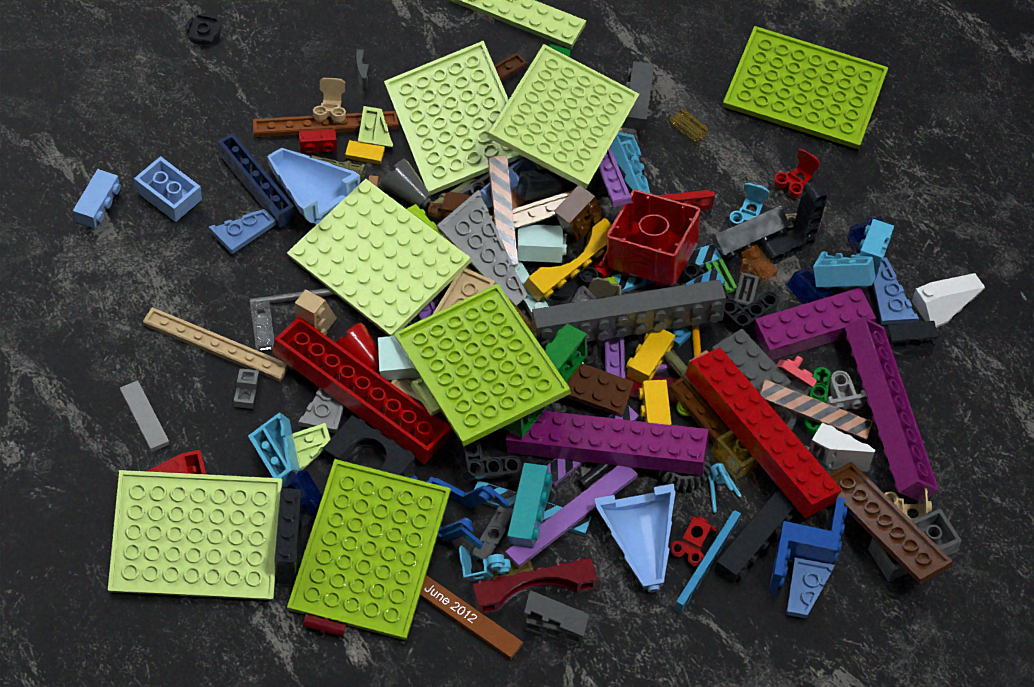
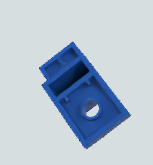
[769,497,847,594]

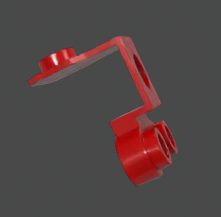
[774,149,820,199]
[670,516,717,567]

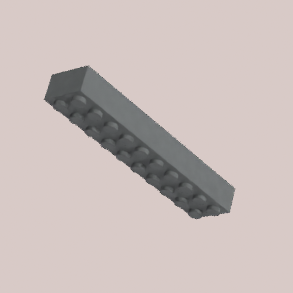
[531,280,726,350]

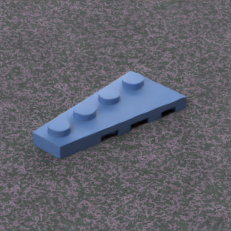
[872,257,919,325]

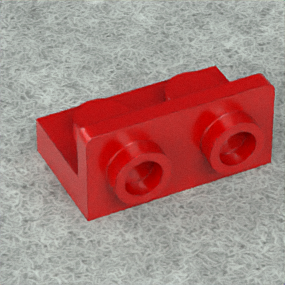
[299,129,337,153]

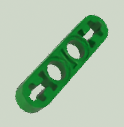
[804,367,831,435]

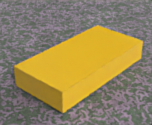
[345,140,385,165]

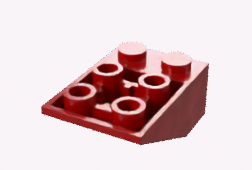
[145,450,206,475]

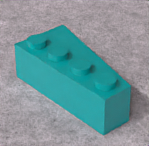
[508,463,553,547]

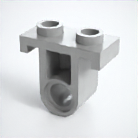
[826,371,867,410]

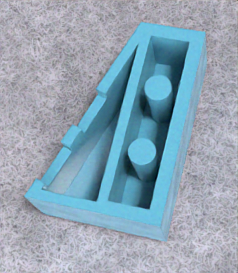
[856,219,894,279]
[813,251,876,289]
[248,412,301,488]

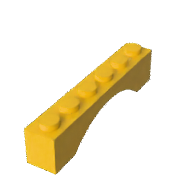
[523,218,612,302]

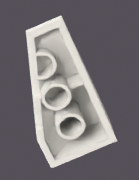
[912,273,985,328]

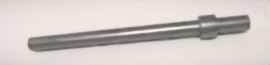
[250,288,336,306]

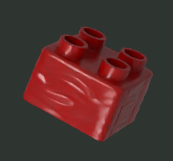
[607,190,701,287]

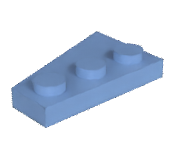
[208,209,276,254]
[786,558,835,618]

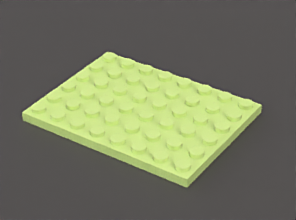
[384,41,523,195]
[487,44,639,189]
[287,179,472,337]
[108,470,283,600]

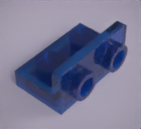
[787,268,833,304]
[288,470,323,514]

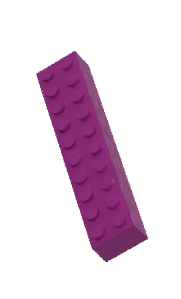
[845,316,939,502]
[506,411,708,475]

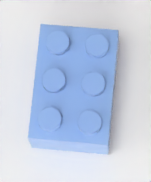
[134,156,202,222]

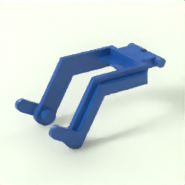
[411,475,509,549]

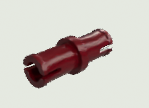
[303,614,346,637]

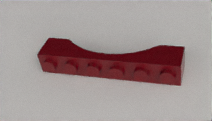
[472,558,598,614]

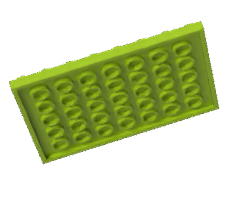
[722,26,888,149]
[394,284,571,446]
[287,459,451,641]

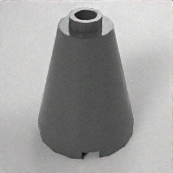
[380,159,432,208]

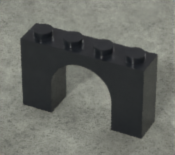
[323,415,415,477]
[274,488,303,584]

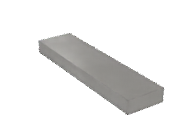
[120,381,170,452]

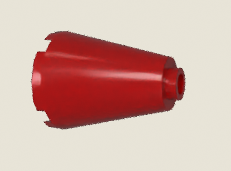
[336,323,380,375]

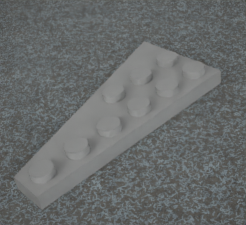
[437,190,527,308]

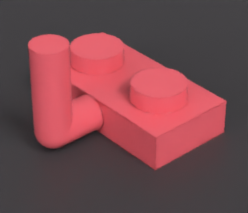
[777,356,817,387]

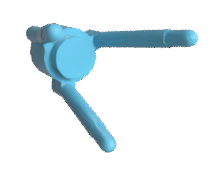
[707,463,741,513]

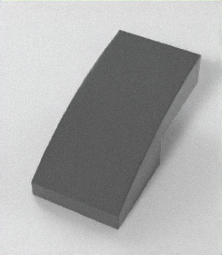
[356,49,369,89]
[233,369,259,409]

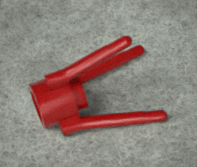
[592,249,614,279]

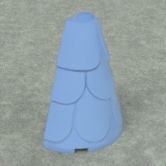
[267,148,360,225]
[595,484,675,592]

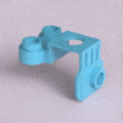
[729,183,770,226]
[459,546,511,582]

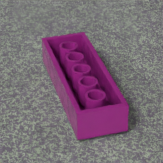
[753,287,876,360]

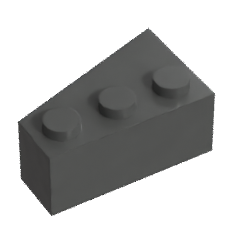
[522,590,589,645]

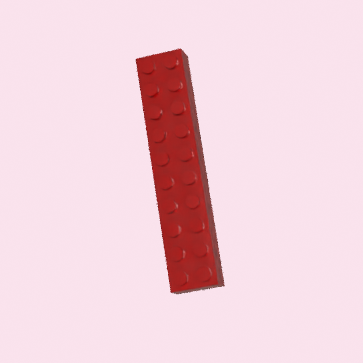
[272,316,452,464]
[685,347,842,518]

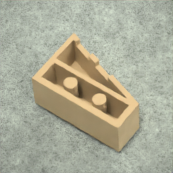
[295,289,337,335]

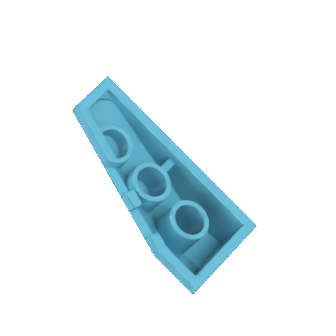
[610,132,650,193]

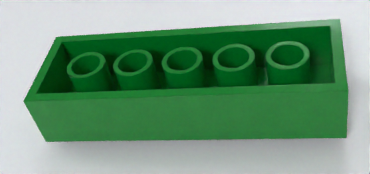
[503,324,588,439]

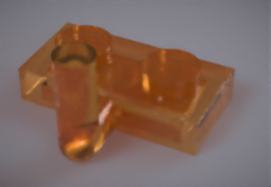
[740,244,778,283]

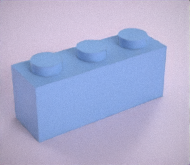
[73,169,121,228]

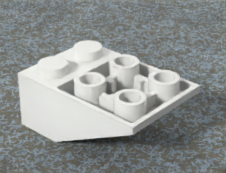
[809,422,875,472]

